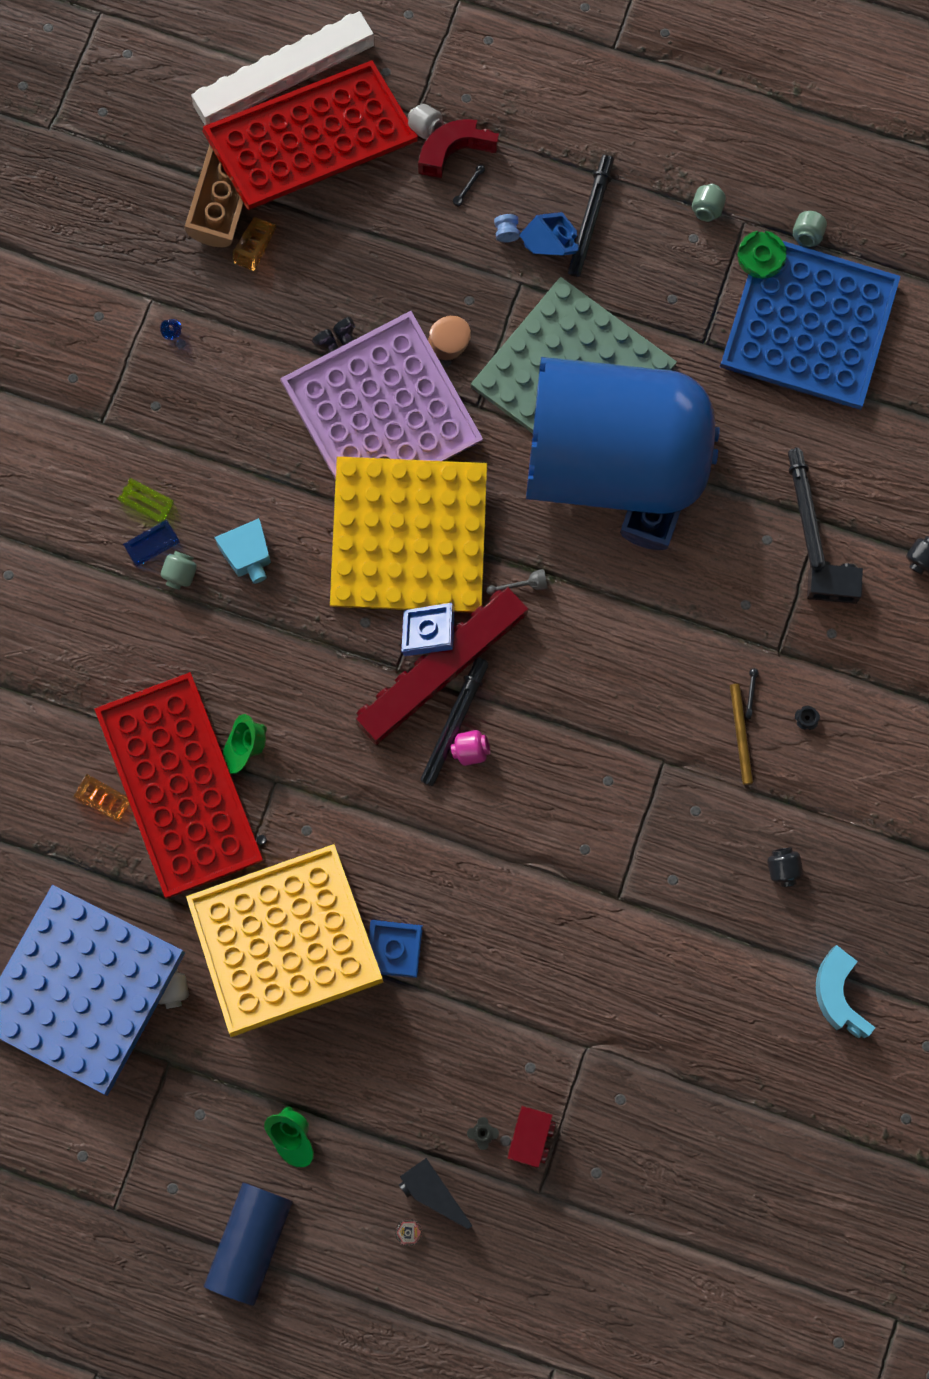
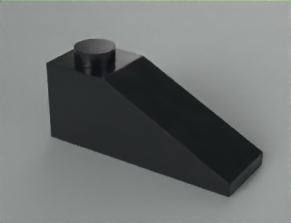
[398,1158,472,1229]

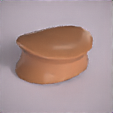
[428,315,471,360]

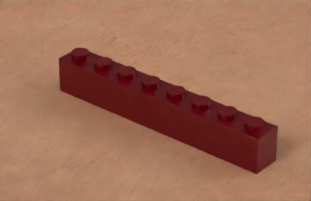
[355,587,528,746]

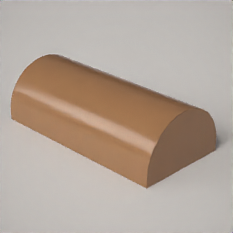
[185,145,244,247]

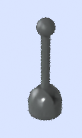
[487,569,548,595]

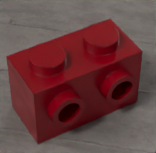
[507,1106,556,1168]

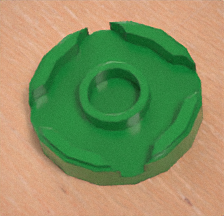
[737,231,786,279]

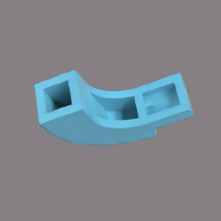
[816,945,875,1038]

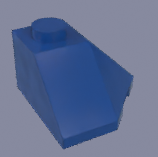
[519,212,578,255]

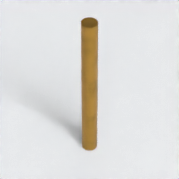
[730,684,753,785]

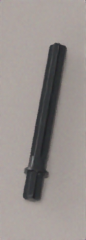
[568,155,614,277]
[788,447,826,570]
[421,658,488,787]

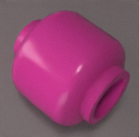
[451,730,490,766]

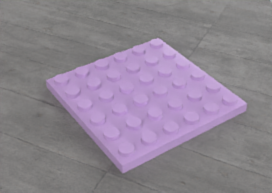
[280,311,483,480]

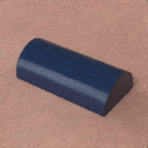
[620,510,681,550]
[203,1182,293,1306]

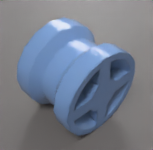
[494,214,520,242]

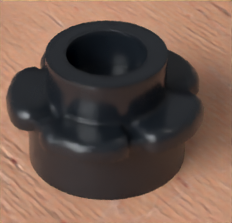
[795,705,820,730]

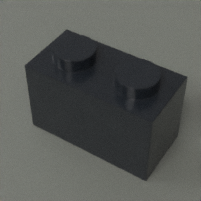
[807,561,863,604]

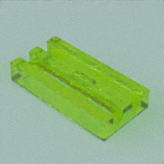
[117,478,174,524]

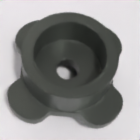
[467,1117,499,1150]

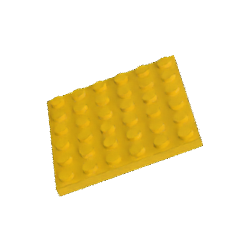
[330,456,487,613]
[186,844,383,1037]

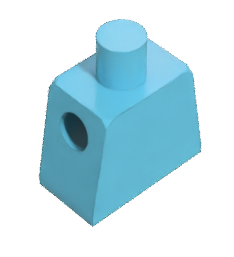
[215,518,271,584]

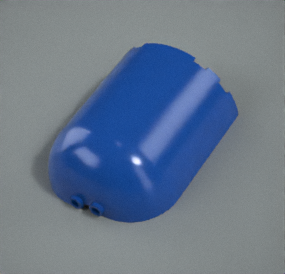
[526,357,720,513]

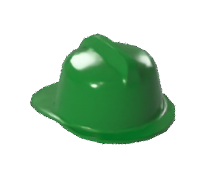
[223,714,267,774]
[264,1106,314,1167]

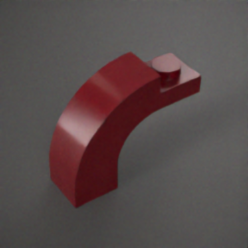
[418,119,499,178]

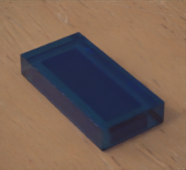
[123,519,180,567]

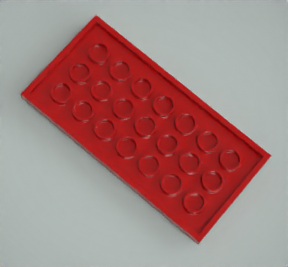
[202,60,418,210]
[94,672,263,899]

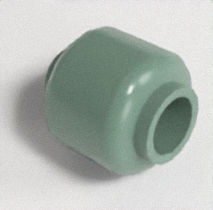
[692,184,726,222]
[793,210,827,247]
[161,551,197,590]

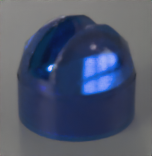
[160,319,182,340]

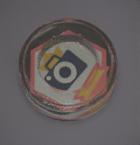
[395,1219,422,1246]

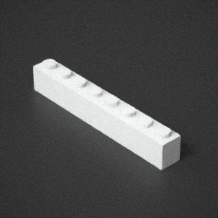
[191,11,374,125]

